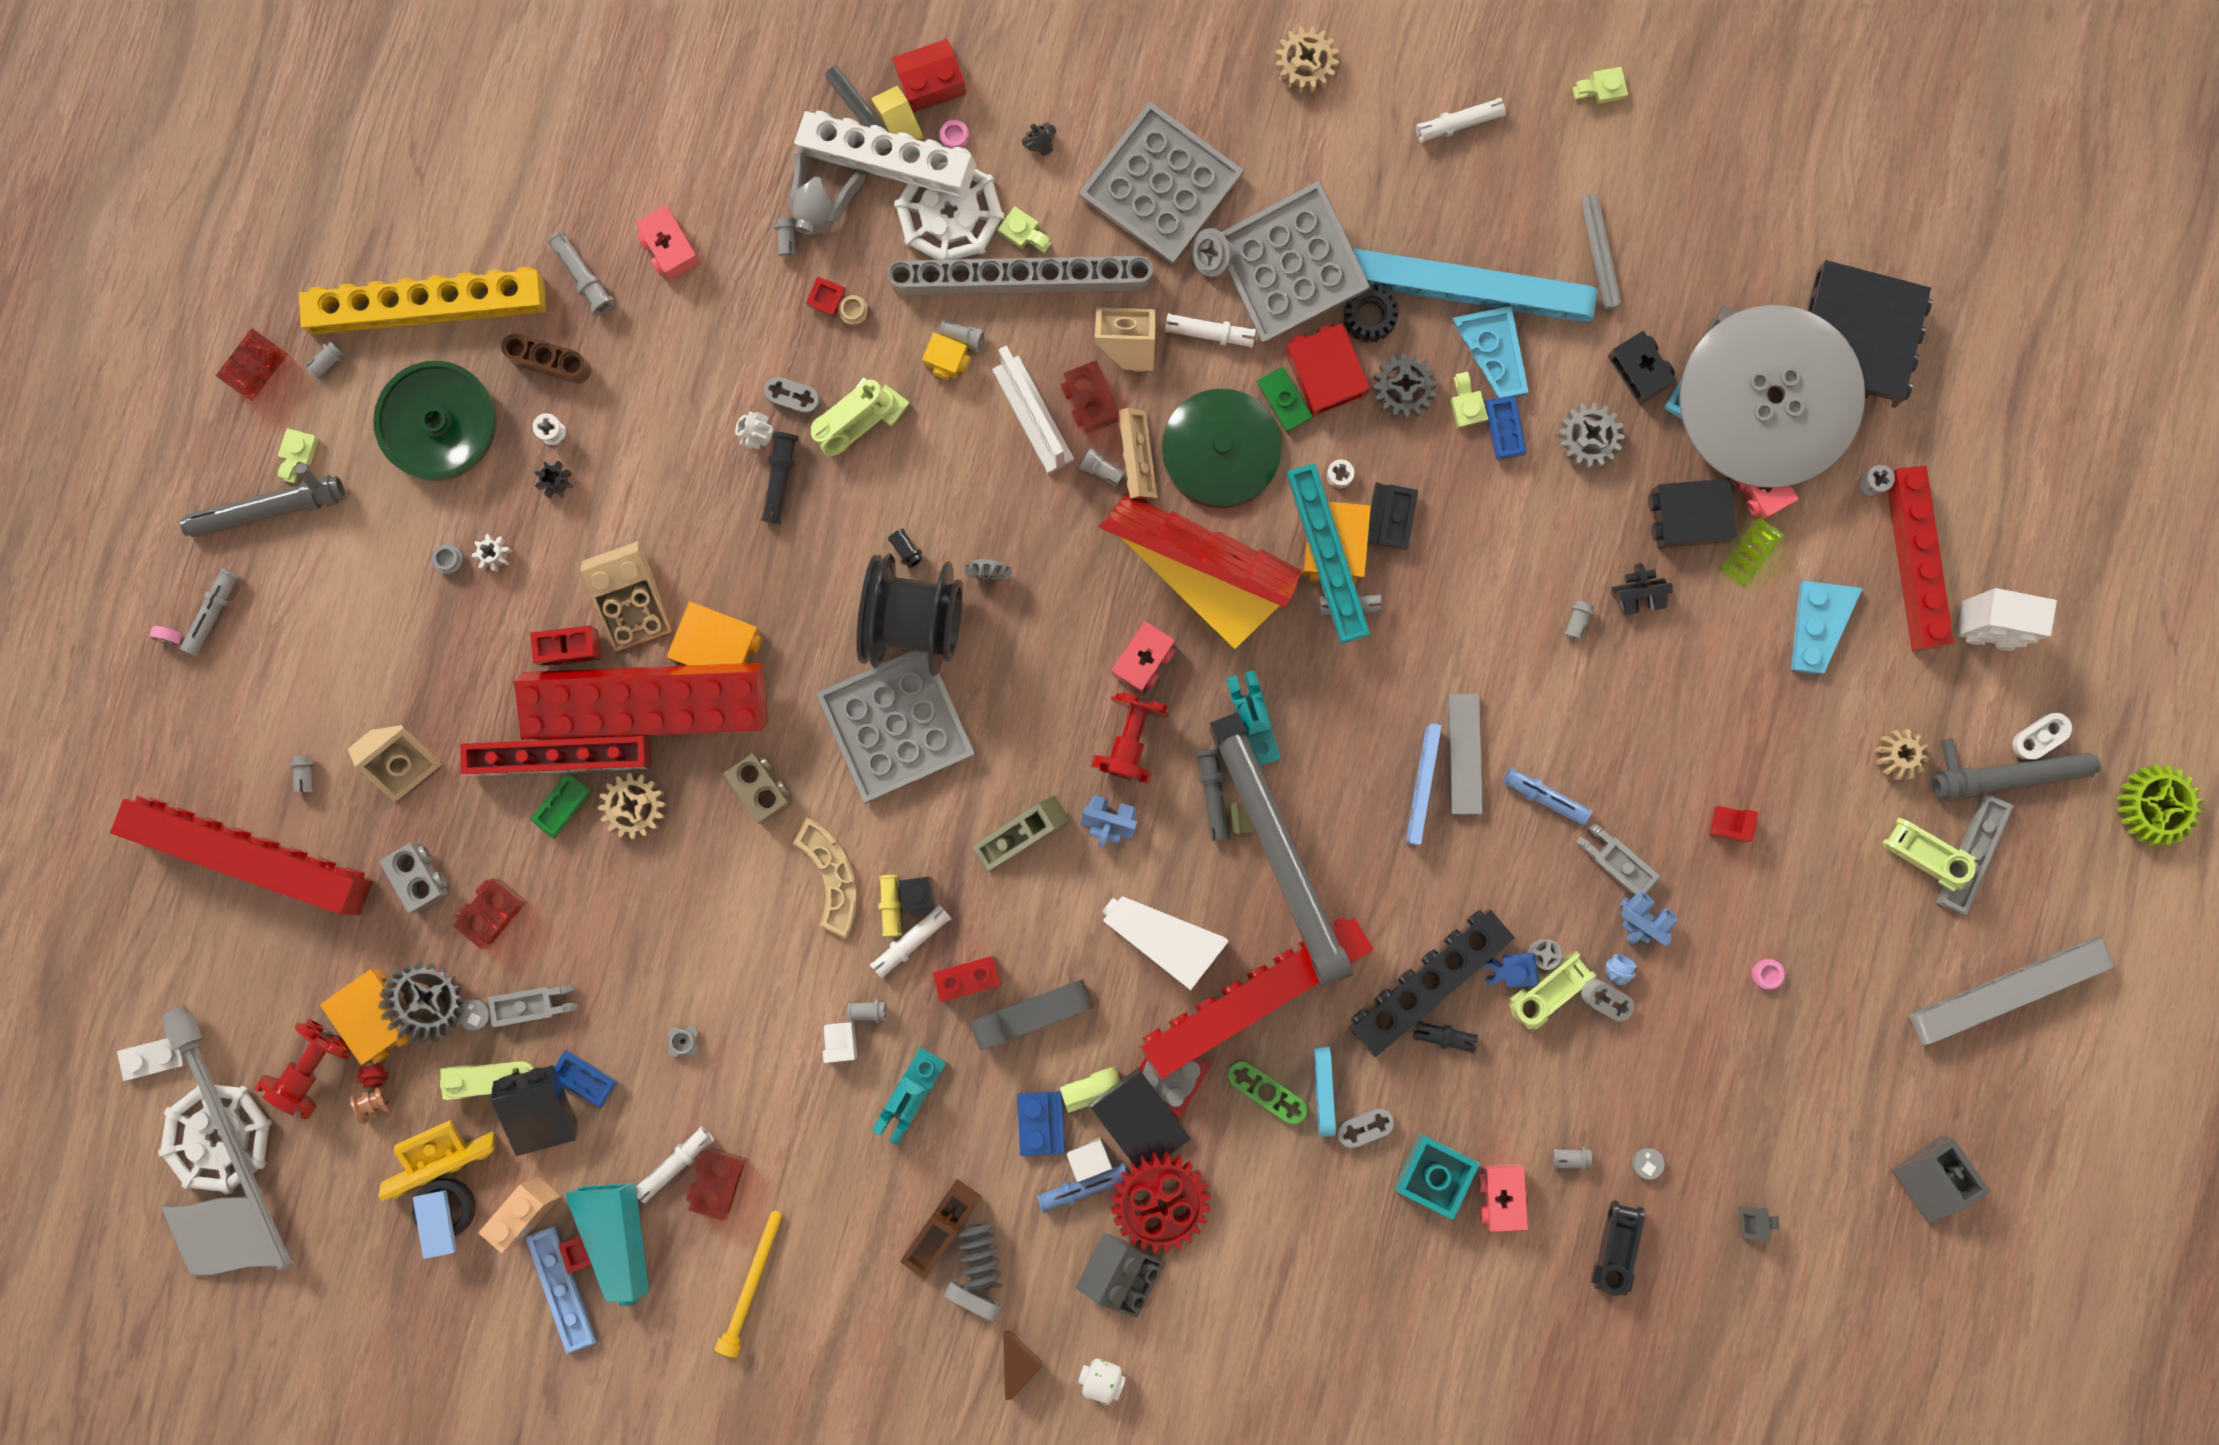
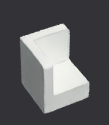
[823,1022,858,1063]
[1067,1137,1112,1182]

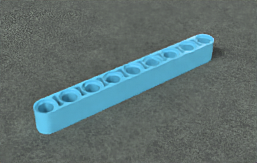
[1353,248,1598,322]

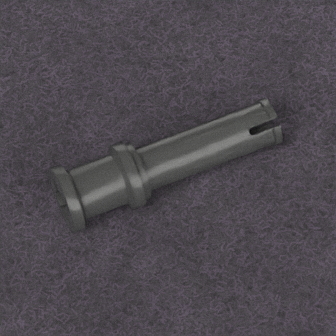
[1195,749,1231,841]

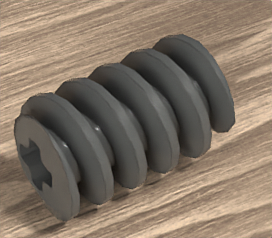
[957,1223,1002,1290]

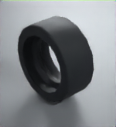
[412,1178,476,1236]

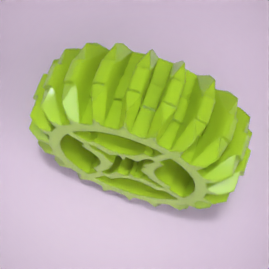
[2116,764,2204,846]

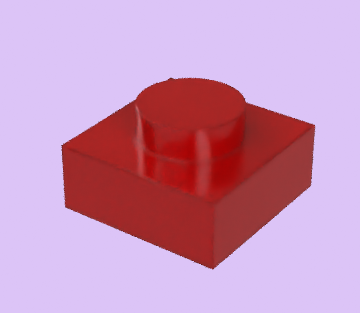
[806,276,846,317]
[558,1236,592,1274]

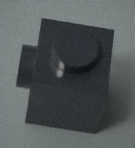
[899,876,936,916]

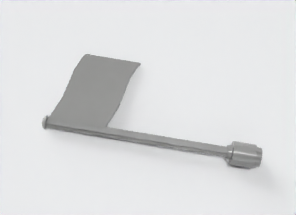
[161,1006,294,1275]

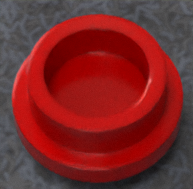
[356,1065,388,1088]

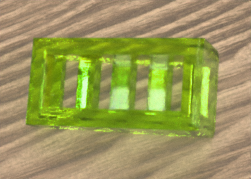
[1720,519,1784,587]

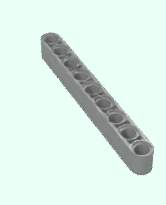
[888,256,1153,295]

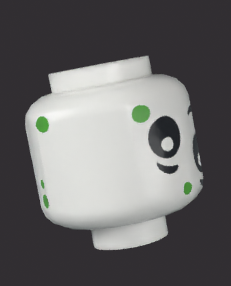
[1078,1358,1126,1405]

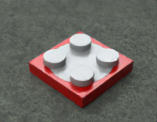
[1139,1057,1212,1118]

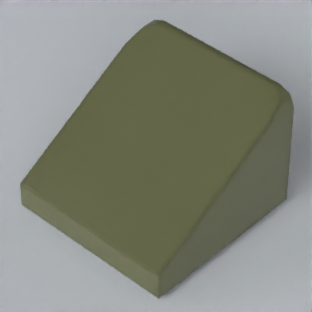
[1230,803,1255,835]

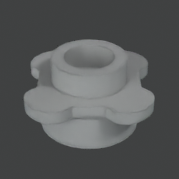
[668,1026,699,1057]

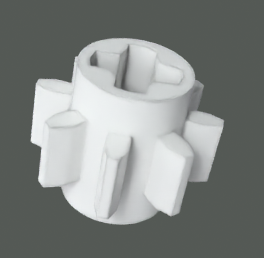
[735,411,773,449]
[472,534,512,573]

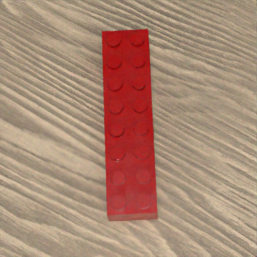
[514,663,768,740]
[110,795,373,915]
[1139,916,1374,1079]

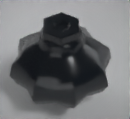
[1022,122,1056,156]

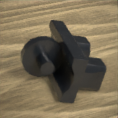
[1611,563,1673,615]

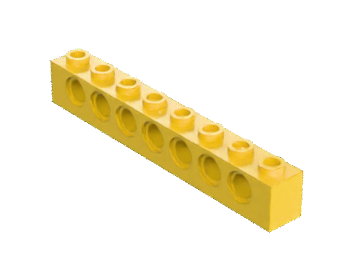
[299,267,547,335]

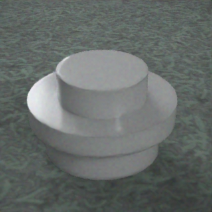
[432,544,463,574]

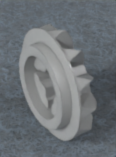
[1192,228,1234,277]
[964,559,1012,581]

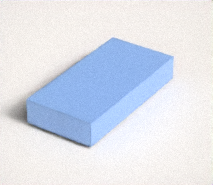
[413,1190,457,1259]

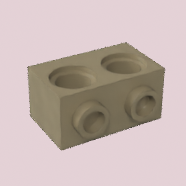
[723,753,791,825]

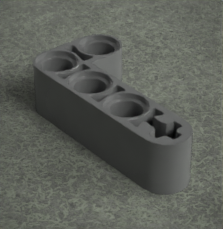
[970,979,1093,1051]

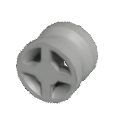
[1528,939,1562,970]

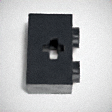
[1607,330,1676,406]

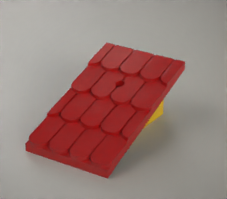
[1098,494,1302,649]

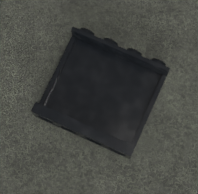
[1807,260,1933,408]

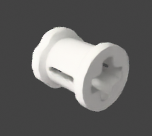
[533,413,566,446]

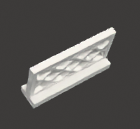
[992,345,1074,475]

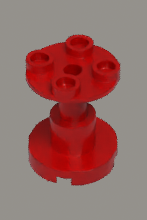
[1090,692,1169,784]
[254,1019,351,1119]

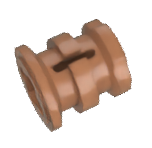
[350,1086,391,1124]

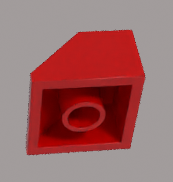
[892,39,966,113]

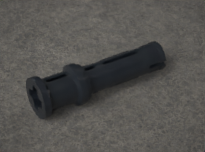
[761,431,799,524]

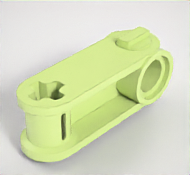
[811,379,895,456]
[1882,818,1978,892]
[1509,951,1597,1030]
[440,1061,534,1100]

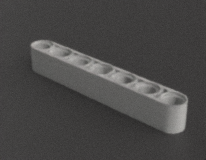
[1909,937,2115,1045]

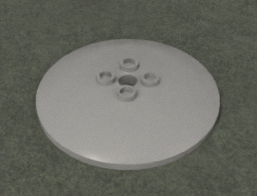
[1679,305,1865,488]

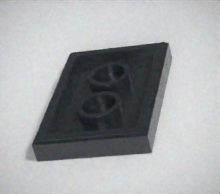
[1089,1067,1191,1167]

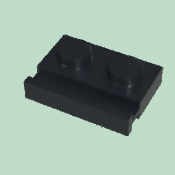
[1367,482,1418,550]

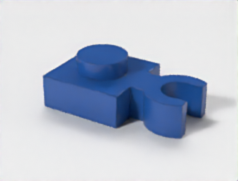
[1482,953,1539,987]

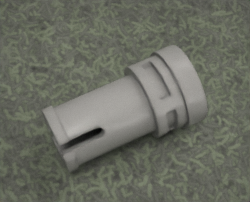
[938,319,985,352]
[1079,448,1126,488]

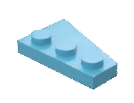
[1452,306,1529,398]
[1791,581,1863,674]

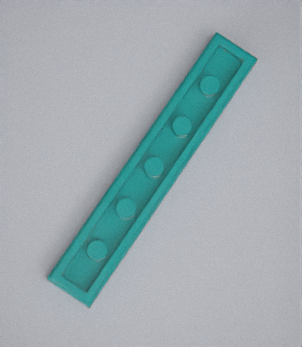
[1286,463,1370,645]

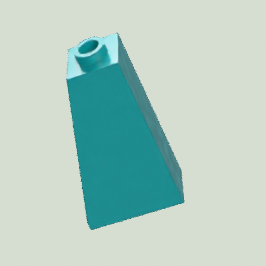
[566,1183,649,1306]

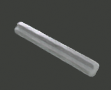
[1581,194,1621,310]

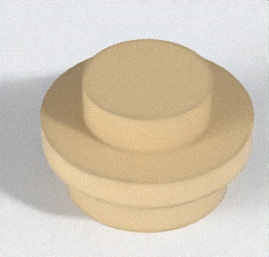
[838,295,868,325]

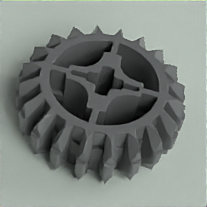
[378,961,465,1045]

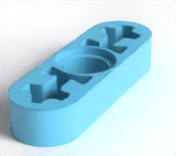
[1313,1047,1336,1137]

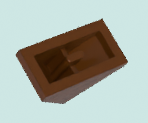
[1003,1331,1043,1400]

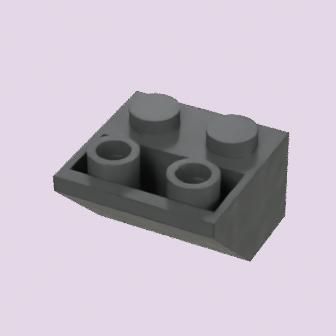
[1891,1136,1990,1222]
[1076,1232,1166,1318]

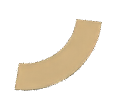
[793,817,857,939]

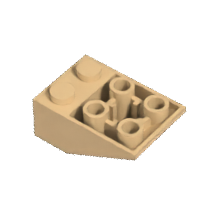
[580,541,672,652]

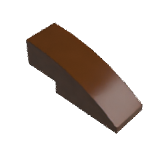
[900,1179,982,1280]

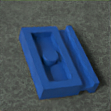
[1017,1091,1065,1156]

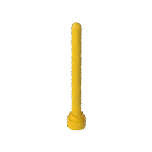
[714,1211,782,1358]

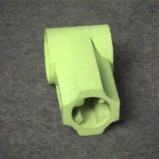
[1060,1066,1121,1113]

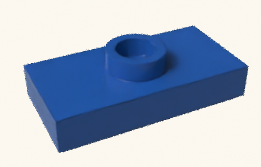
[1485,395,1527,460]
[554,1050,618,1108]

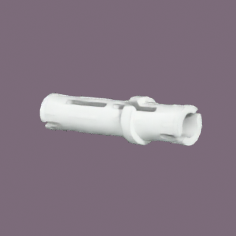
[1416,98,1506,143]
[1165,313,1256,348]
[870,905,952,979]
[636,1126,714,1204]

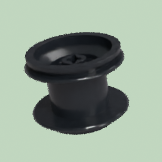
[857,553,963,677]

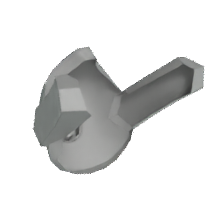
[788,153,866,235]

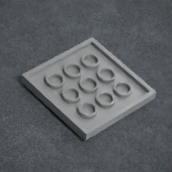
[1078,101,1244,266]
[1223,180,1371,344]
[816,650,975,804]

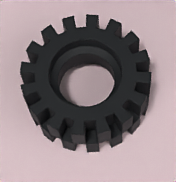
[1343,284,1399,343]

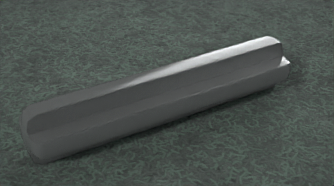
[825,66,888,132]

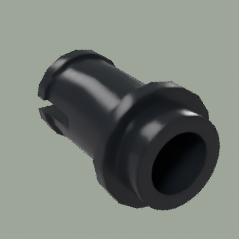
[888,528,923,568]

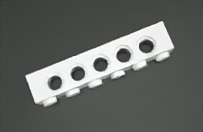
[794,111,977,198]

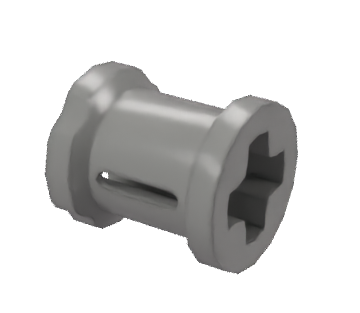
[1859,465,1895,497]

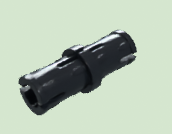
[1414,1021,1478,1054]

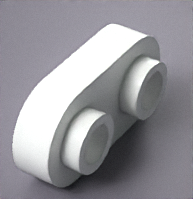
[2012,713,2072,760]

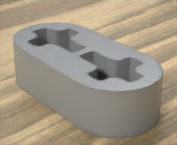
[764,377,821,415]
[1581,979,1634,1022]
[1337,1108,1394,1148]
[944,1281,1003,1322]

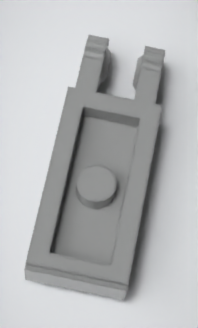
[1576,823,1661,896]
[487,984,578,1028]

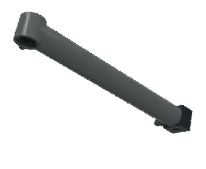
[1210,712,1353,987]

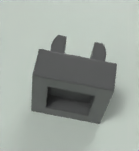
[1739,1206,1780,1241]

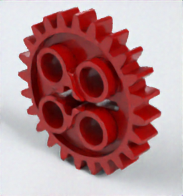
[1111,1152,1211,1253]

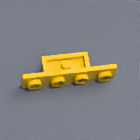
[378,1120,496,1201]

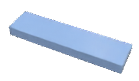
[1405,723,1442,846]
[525,1225,598,1355]

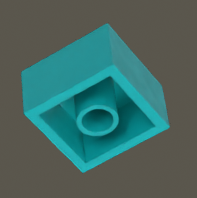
[1393,1133,1480,1220]

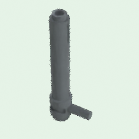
[180,463,345,537]
[1932,739,2101,801]

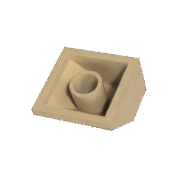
[1094,307,1155,372]
[348,725,442,803]

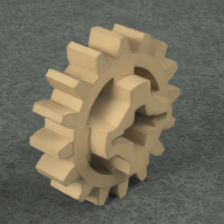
[1275,26,1339,93]
[598,773,666,839]

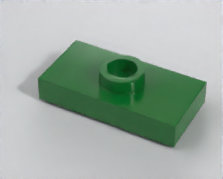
[1256,366,1312,433]
[530,772,593,839]

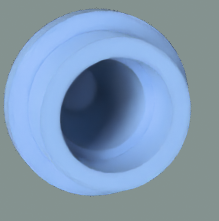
[1606,954,1636,985]

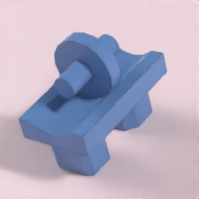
[1080,795,1137,849]
[1620,891,1677,946]

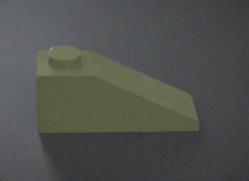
[972,796,1070,872]

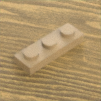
[1119,408,1157,500]

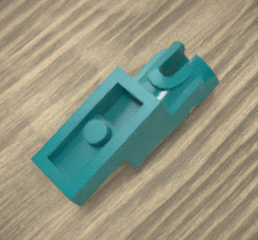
[1226,670,1281,766]
[872,1047,947,1145]

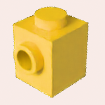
[922,332,971,380]

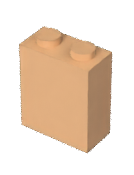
[479,1177,561,1253]

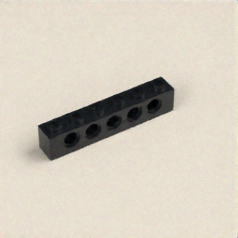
[1349,909,1515,1057]

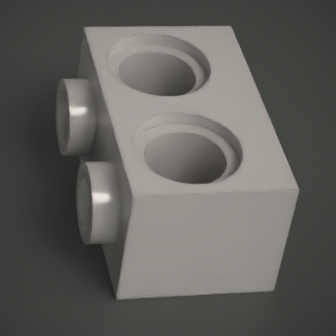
[379,842,449,914]

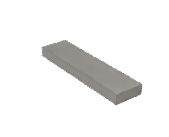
[1448,693,1483,815]
[1936,793,2014,916]

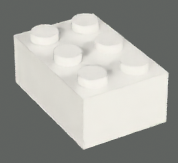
[1956,588,2057,651]

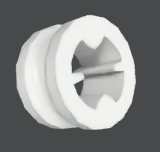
[1326,459,1355,489]

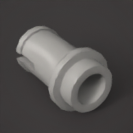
[774,218,797,257]
[305,341,345,379]
[1564,600,1595,641]
[289,756,315,793]
[847,999,887,1024]
[1553,1146,1592,1171]

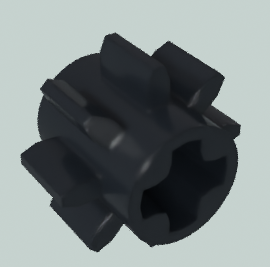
[534,461,573,498]

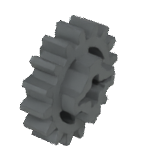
[1372,353,1438,420]

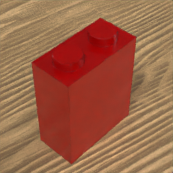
[1285,323,1370,417]

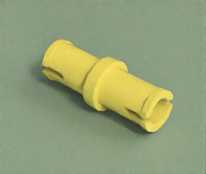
[878,875,902,937]

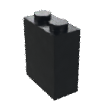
[1648,478,1737,549]
[491,1065,577,1156]

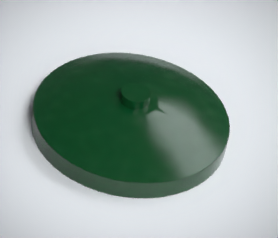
[373,361,496,481]
[1162,389,1281,508]

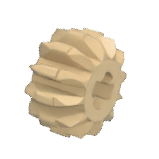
[1875,729,1930,780]

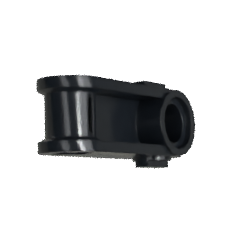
[1590,1200,1645,1296]

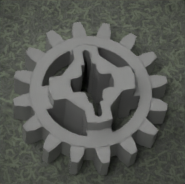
[1557,402,1625,469]

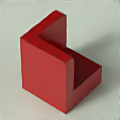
[1709,806,1759,843]

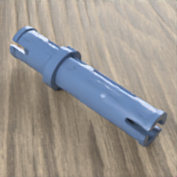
[1502,767,1592,826]
[1037,1164,1126,1213]

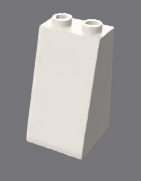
[1102,896,1229,990]

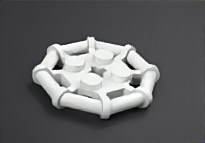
[894,162,1005,260]
[158,1084,272,1195]

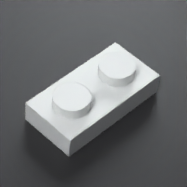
[117,1038,188,1081]

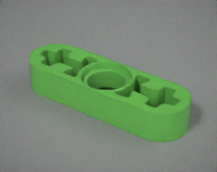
[1227,1061,1307,1124]

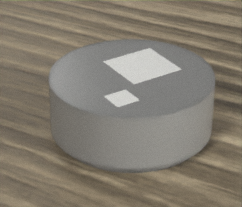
[459,1000,491,1030]
[1632,1148,1665,1180]

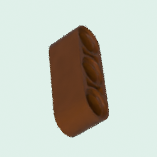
[501,333,591,384]

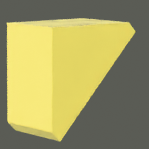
[871,86,924,141]

